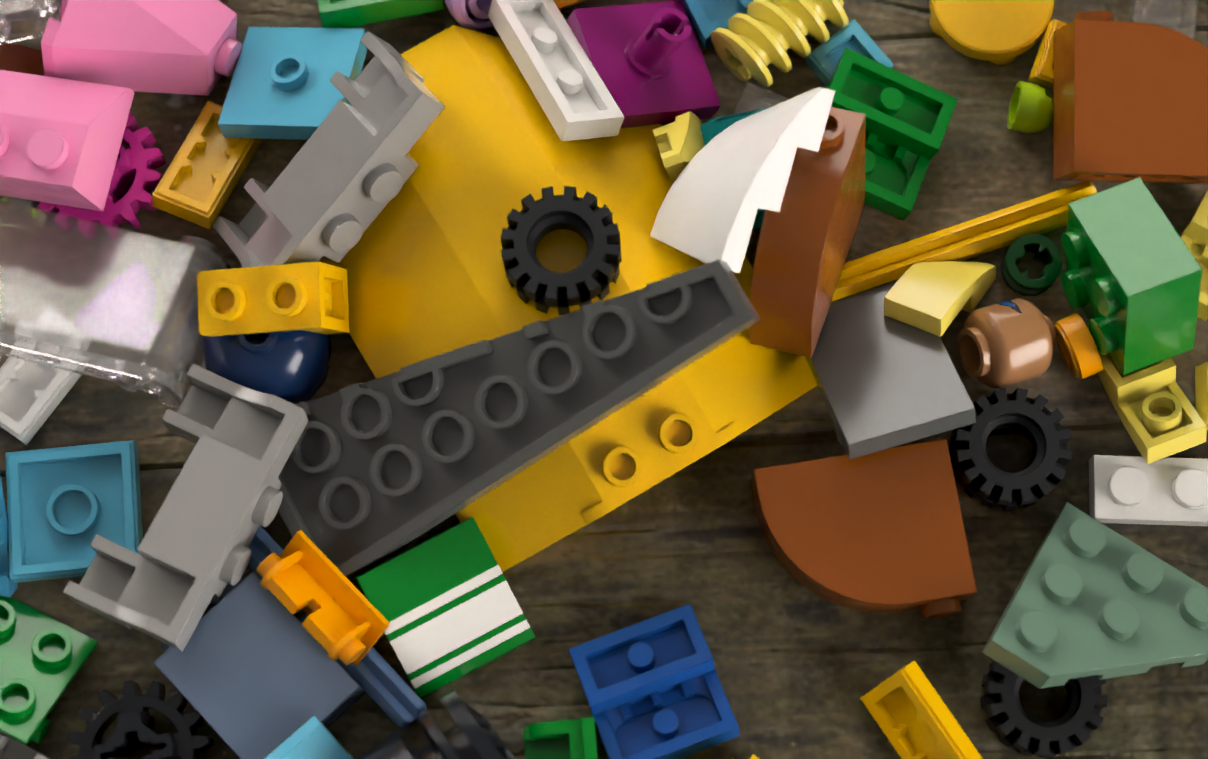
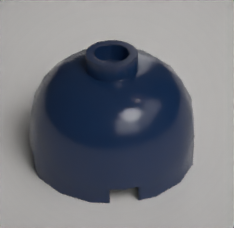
[203,330,331,404]

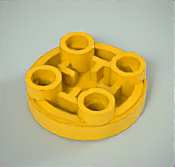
[929,0,1055,65]

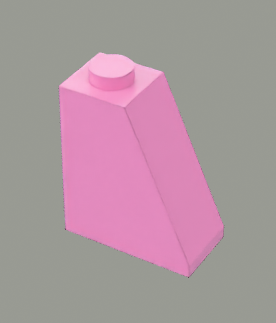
[41,0,242,96]

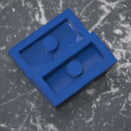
[569,604,740,759]

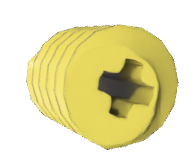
[711,0,849,88]

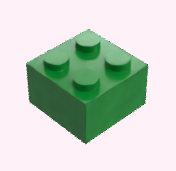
[1061,177,1202,375]

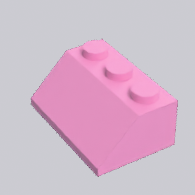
[0,70,135,211]

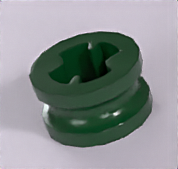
[1001,234,1062,296]

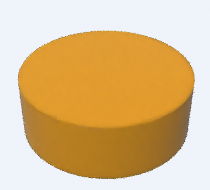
[1055,313,1103,380]

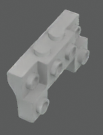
[212,31,445,268]
[63,364,309,652]

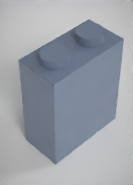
[153,572,366,759]

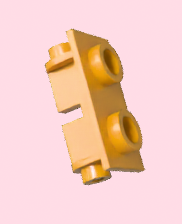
[256,530,390,666]

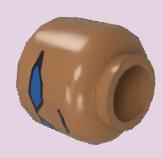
[957,298,1057,388]

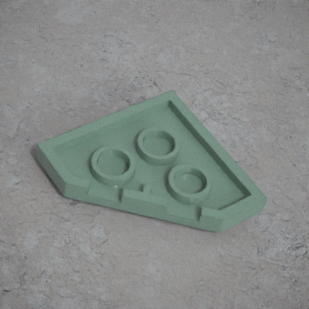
[982,502,1208,689]

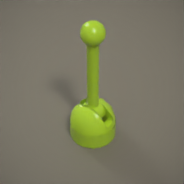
[1007,81,1053,133]

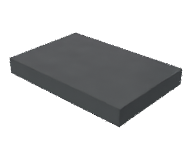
[806,279,976,459]

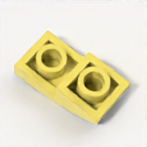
[1098,351,1207,464]

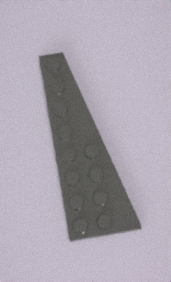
[278,260,760,580]

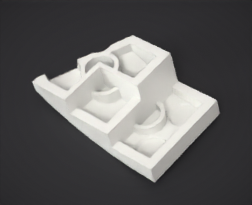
[650,87,835,273]

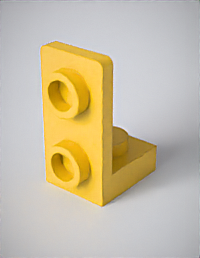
[197,262,350,337]

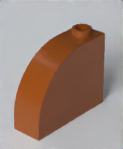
[1053,11,1208,185]
[749,107,866,358]
[750,439,977,619]

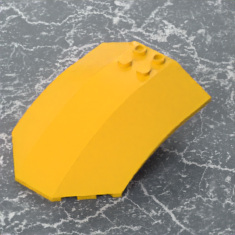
[318,25,818,572]

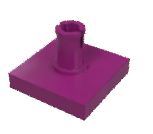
[566,0,721,128]

